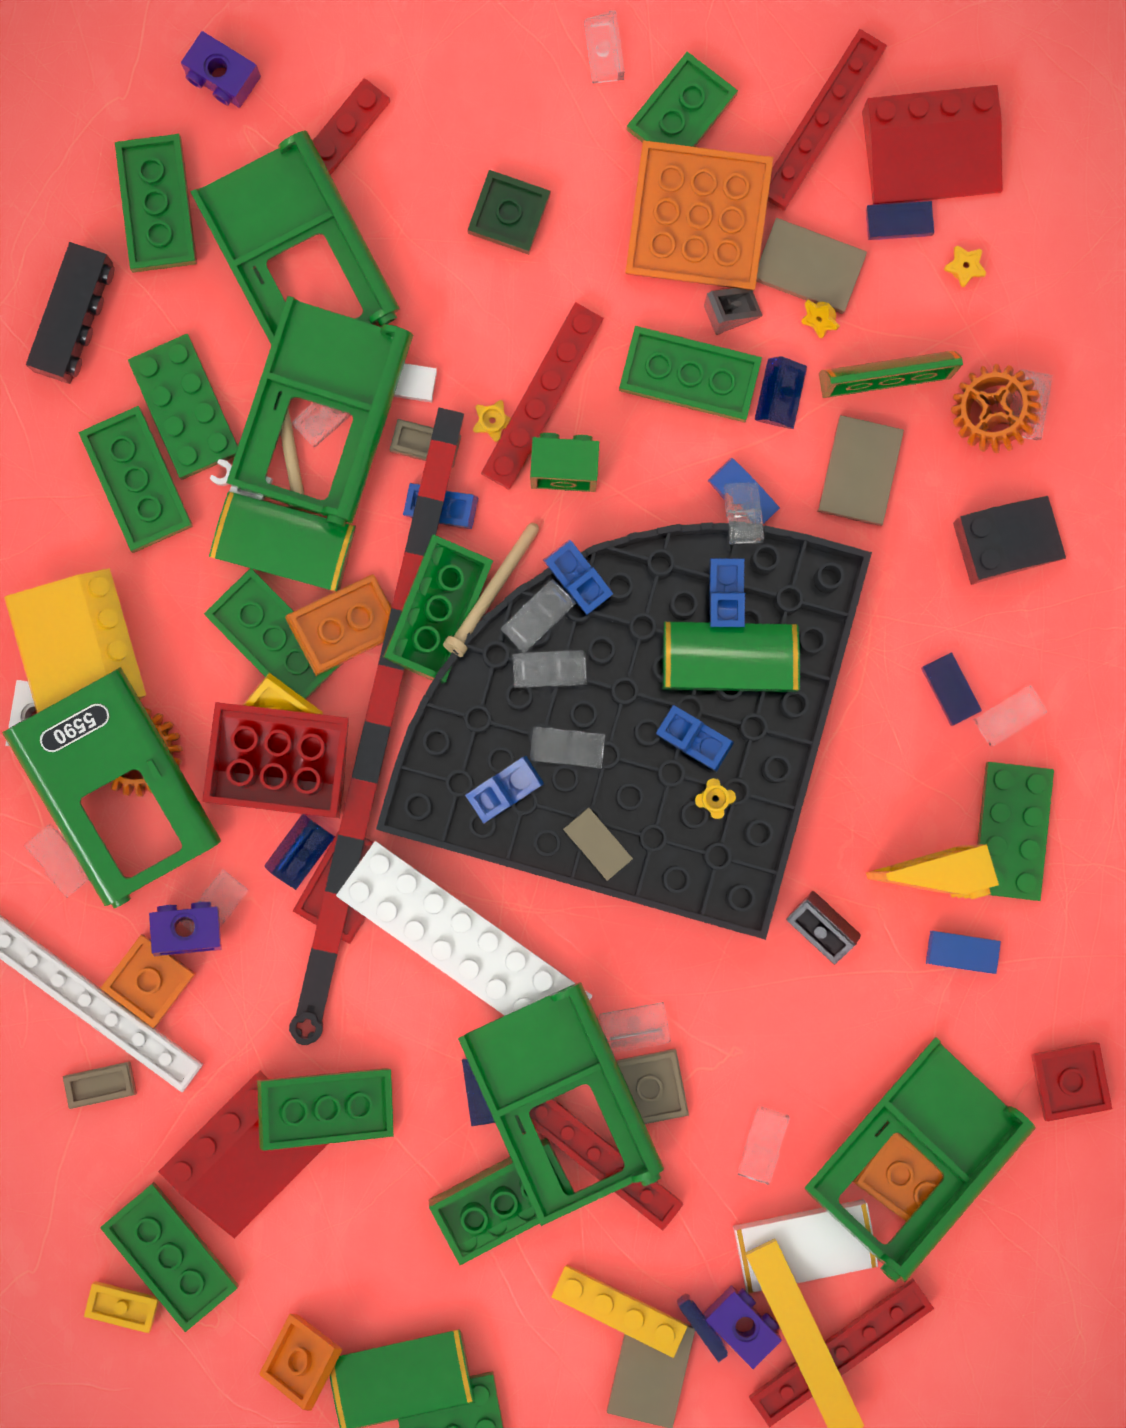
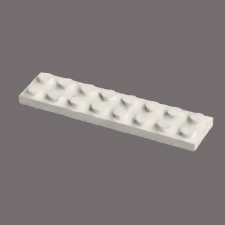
[336,841,592,1016]

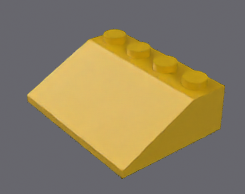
[4,568,146,713]
[866,844,999,899]

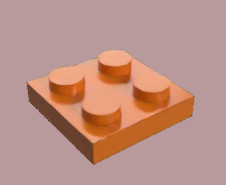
[100,934,196,1029]
[259,1313,343,1411]

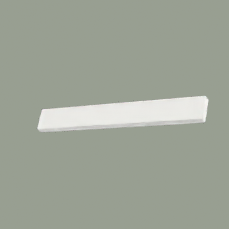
[0,915,204,1093]

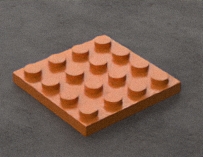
[625,140,774,291]

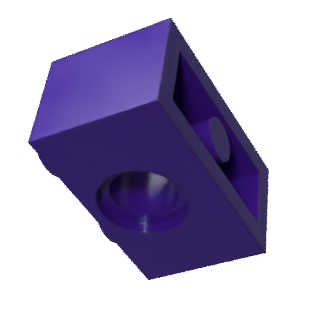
[180,31,261,108]
[149,902,222,956]
[703,1285,782,1369]

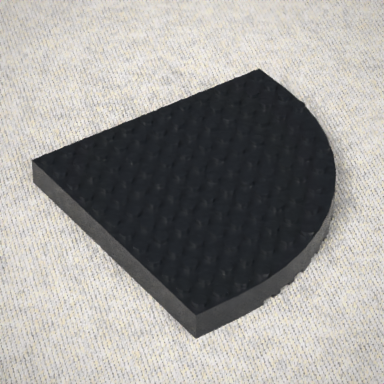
[376,522,872,940]

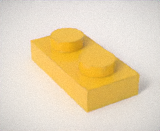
[84,1281,159,1333]

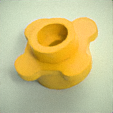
[695,778,736,819]

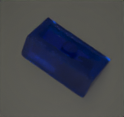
[755,356,807,429]
[264,814,335,890]

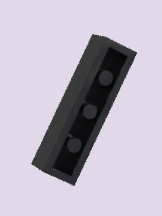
[26,242,115,384]

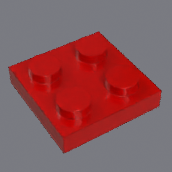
[1031,1042,1113,1122]

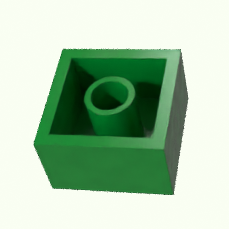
[530,433,600,492]

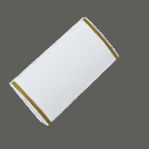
[733,1199,878,1293]

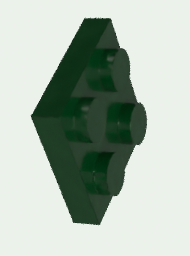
[467,170,551,255]

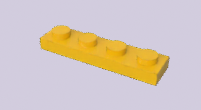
[551,1265,688,1358]

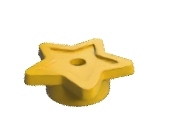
[944,246,986,287]
[801,300,840,338]
[473,400,511,442]

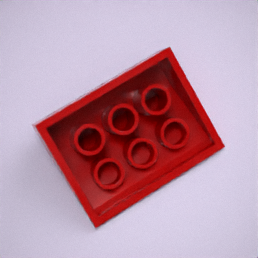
[862,85,1003,206]
[202,702,349,819]
[158,1071,328,1239]

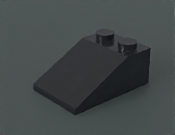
[953,496,1066,585]

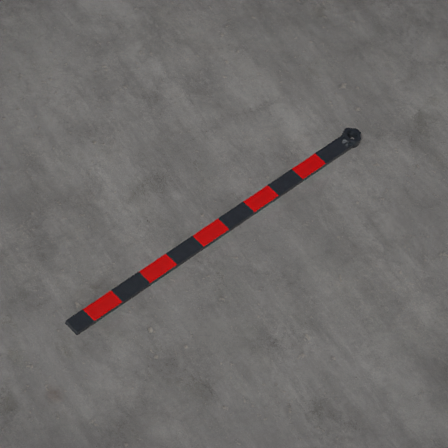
[289,407,464,1045]

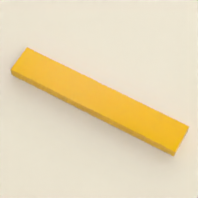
[745,1238,864,1428]

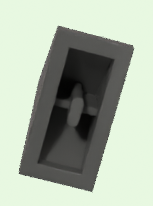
[704,288,763,335]

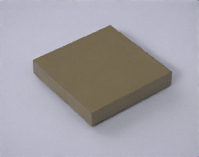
[616,1048,689,1124]

